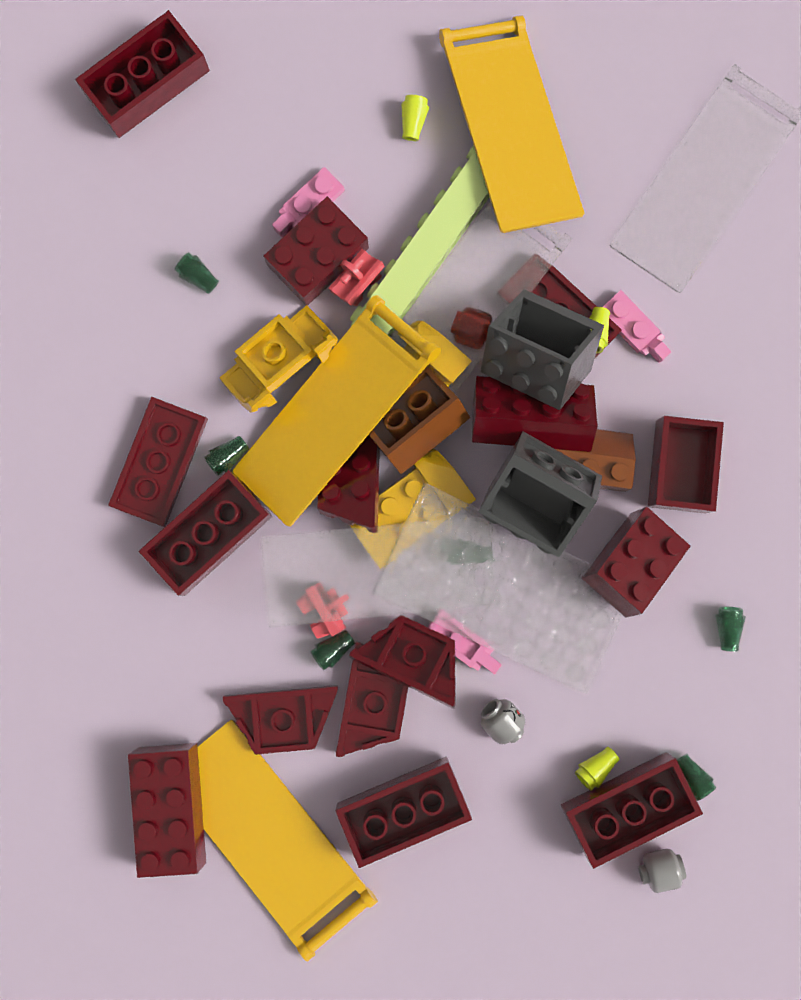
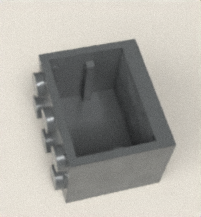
[480,289,604,410]
[479,431,602,557]

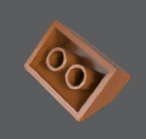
[369,366,471,474]
[556,429,636,492]

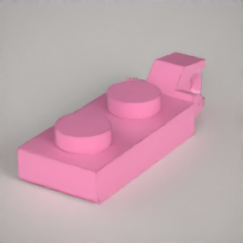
[272,167,345,237]
[603,290,671,363]
[428,608,502,674]

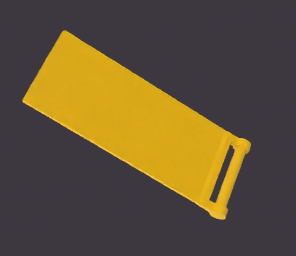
[439,15,584,233]
[233,295,441,527]
[198,720,378,962]

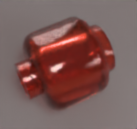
[450,306,492,350]

